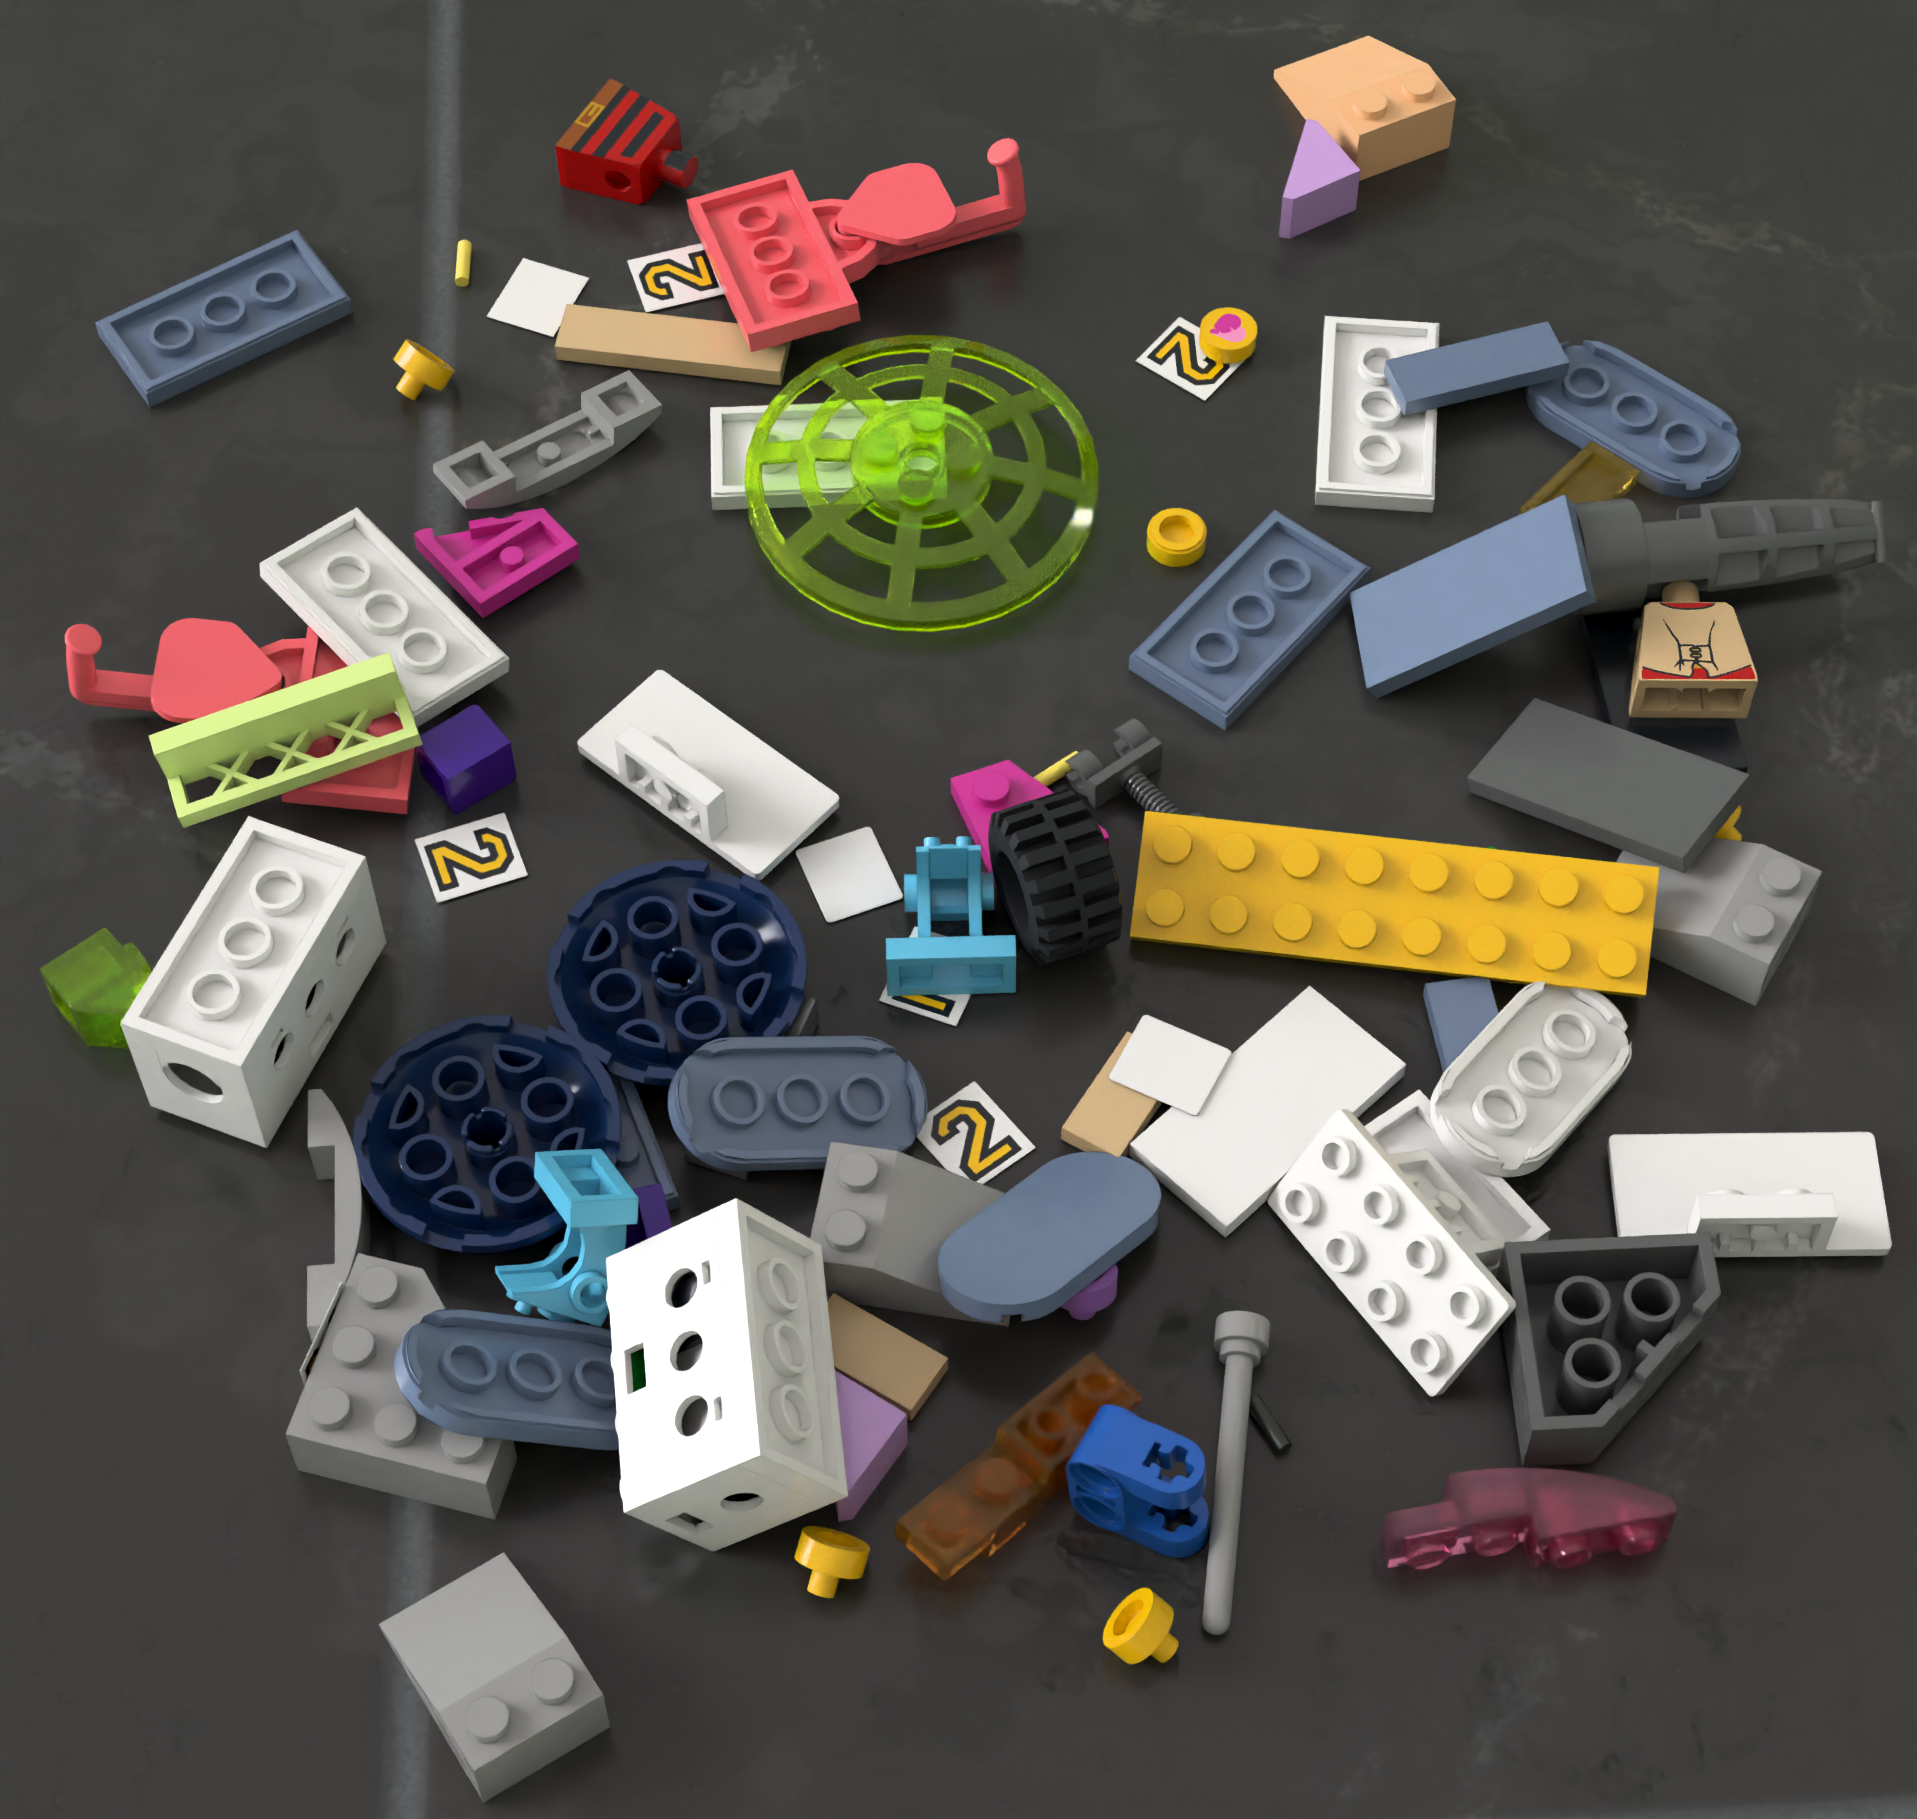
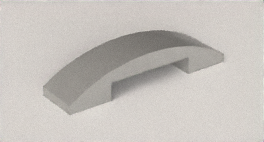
[433,370,662,509]
[307,1089,371,1343]

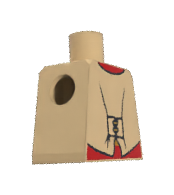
[1629,581,1758,718]

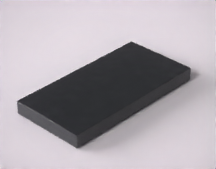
[1577,582,1748,773]

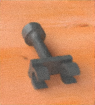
[1065,718,1207,818]

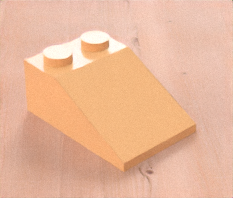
[1274,36,1456,181]

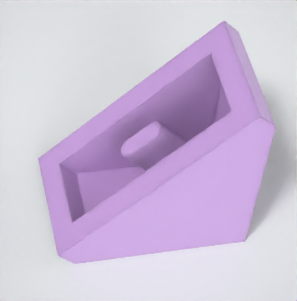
[1279,119,1361,239]
[835,1370,908,1522]

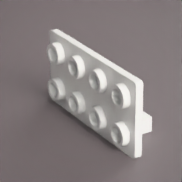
[577,670,839,881]
[1268,1109,1516,1397]
[1607,1132,1892,1257]

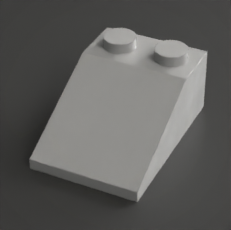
[1616,837,1822,1006]
[810,1141,1011,1327]
[379,1552,610,1803]

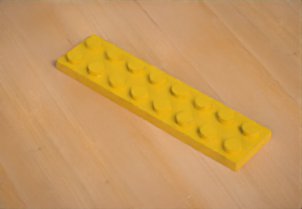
[1130,811,1659,998]

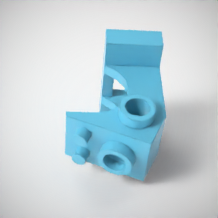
[886,836,1016,996]
[495,1149,639,1327]

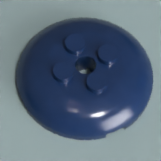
[546,859,807,1087]
[353,1014,622,1254]

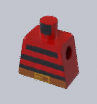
[555,79,698,205]

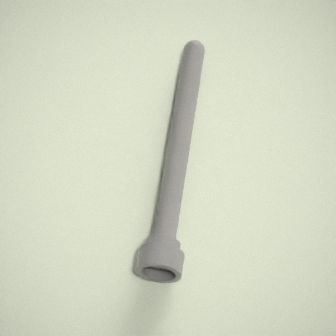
[1202,1311,1270,1635]

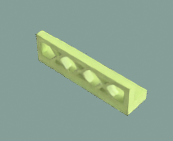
[149,652,423,828]

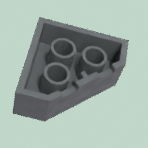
[1496,1232,1721,1467]

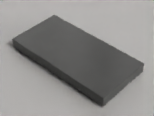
[1467,698,1752,873]

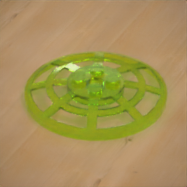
[744,335,1099,632]

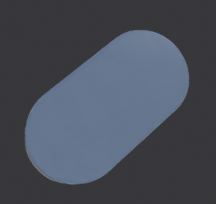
[1526,340,1741,498]
[668,1036,928,1171]
[938,1152,1161,1323]
[394,1308,619,1450]

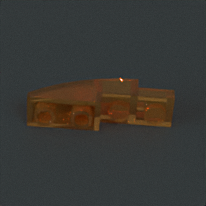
[894,1352,1143,1582]

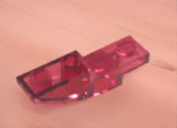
[1380,1467,1677,1570]

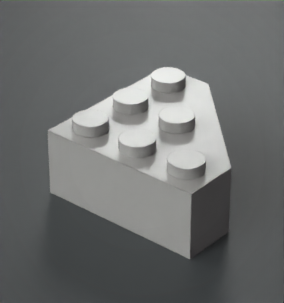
[285,1253,518,1520]

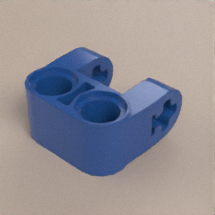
[1066,1404,1210,1558]

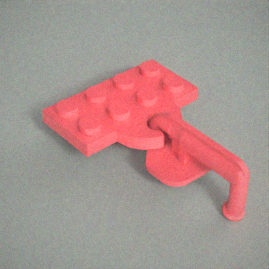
[687,138,1026,352]
[65,618,420,814]

